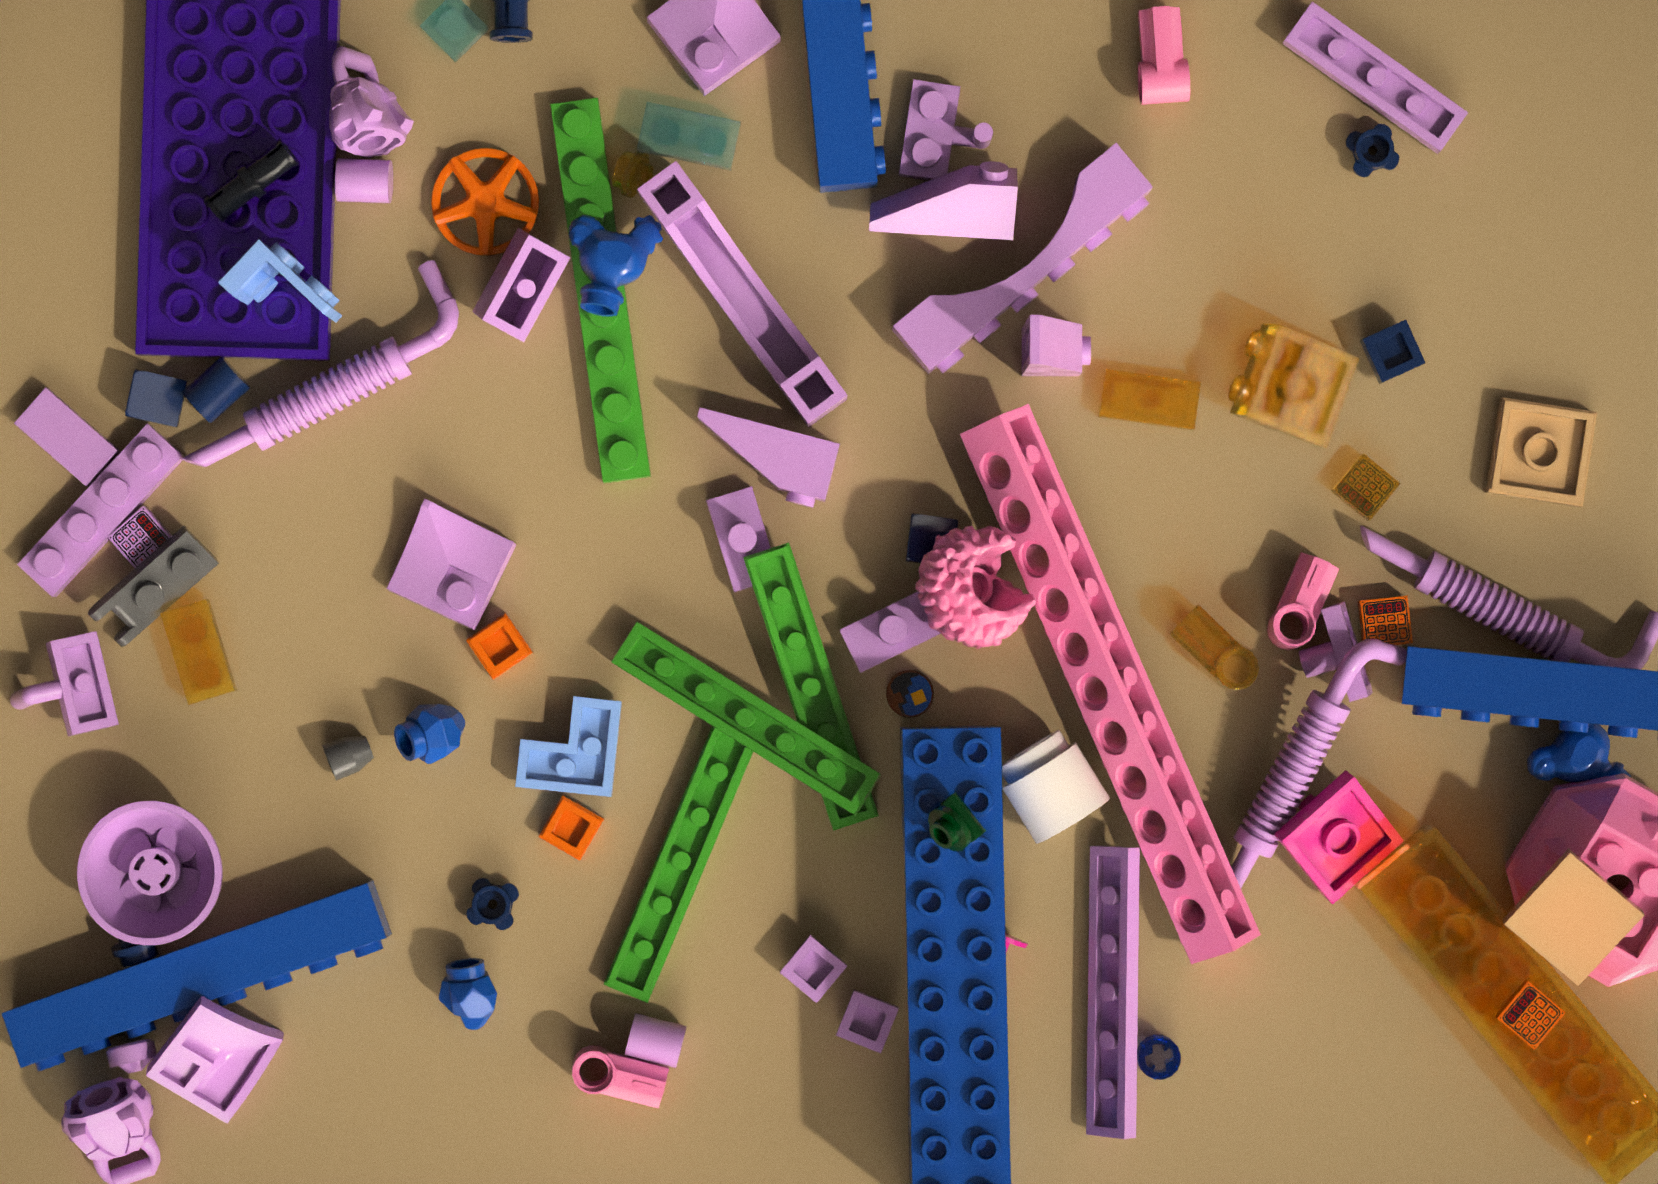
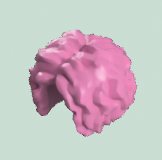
[915,526,1036,649]

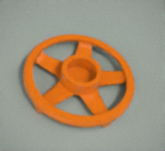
[432,148,539,256]

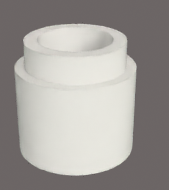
[1002,730,1110,844]

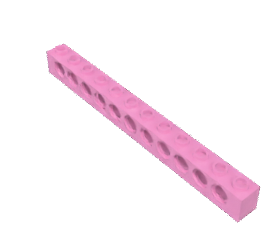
[960,404,1261,964]

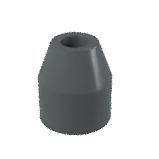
[322,736,374,781]

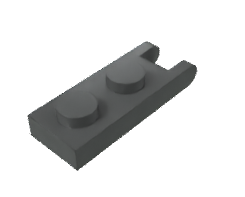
[88,525,219,647]

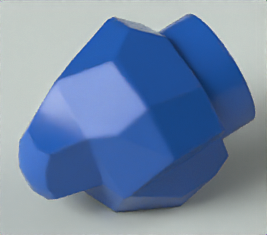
[394,704,465,764]
[439,958,497,1030]

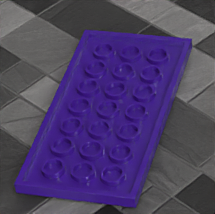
[135,0,341,361]

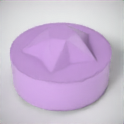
[106,1039,157,1074]

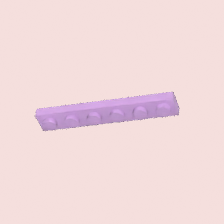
[1086,845,1140,1139]

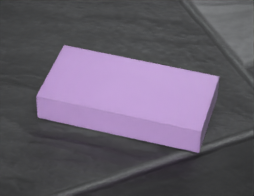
[14,387,121,487]

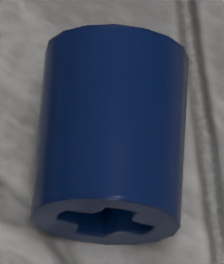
[182,357,250,423]

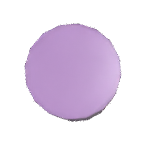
[335,158,393,203]
[625,1013,687,1068]

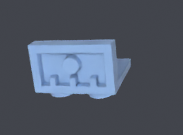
[218,240,342,322]

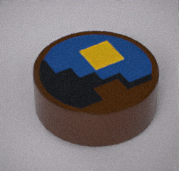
[886,670,934,718]

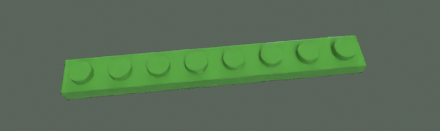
[550,98,651,484]

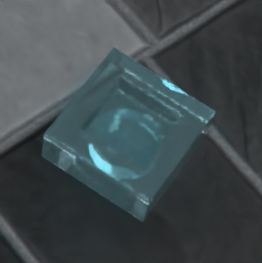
[420,0,489,63]

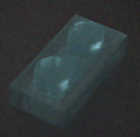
[637,102,741,171]

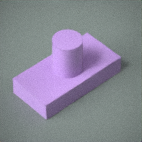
[706,487,771,592]
[839,592,941,673]
[1299,601,1373,702]

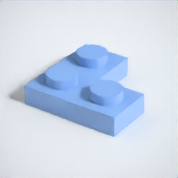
[515,696,622,797]

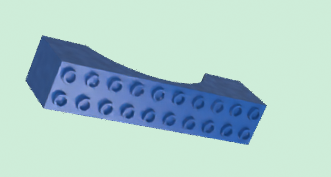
[900,725,1011,1184]

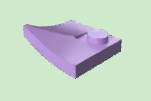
[647,0,781,96]
[386,499,516,631]
[146,996,284,1123]

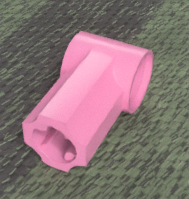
[1138,6,1190,105]
[1267,552,1339,650]
[572,1045,669,1108]

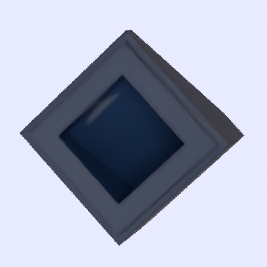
[125,369,188,428]
[905,513,959,563]

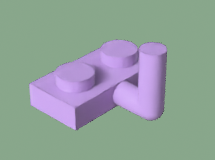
[899,79,993,181]
[10,631,119,737]

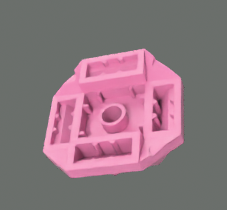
[1505,774,1658,987]

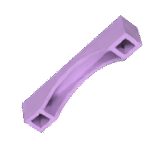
[892,143,1153,374]
[637,161,848,428]

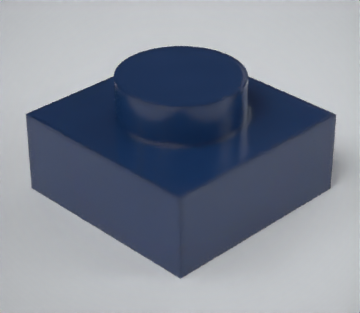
[1360,320,1426,384]

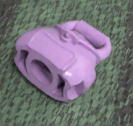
[329,46,414,158]
[61,1077,161,1184]

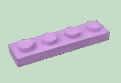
[1282,1,1468,154]
[17,424,185,597]

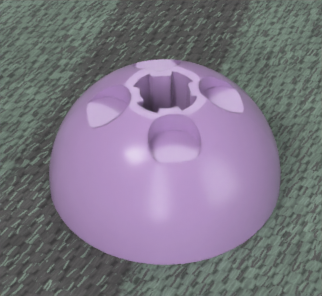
[77,801,223,945]

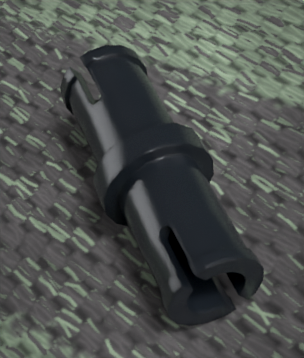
[203,139,299,222]

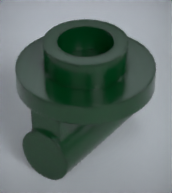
[928,792,986,852]

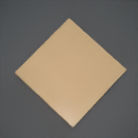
[1485,397,1597,507]
[1503,848,1645,986]

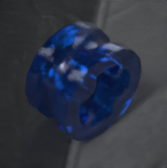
[1137,1034,1181,1080]

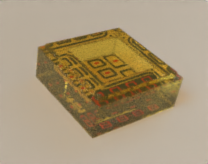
[1331,453,1401,521]

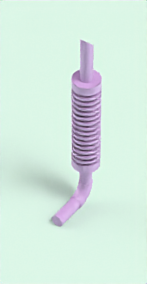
[181,260,459,467]
[1360,525,1658,670]
[1231,639,1407,888]

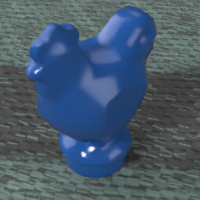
[569,215,663,317]
[1526,724,1632,783]

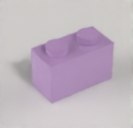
[472,228,570,342]

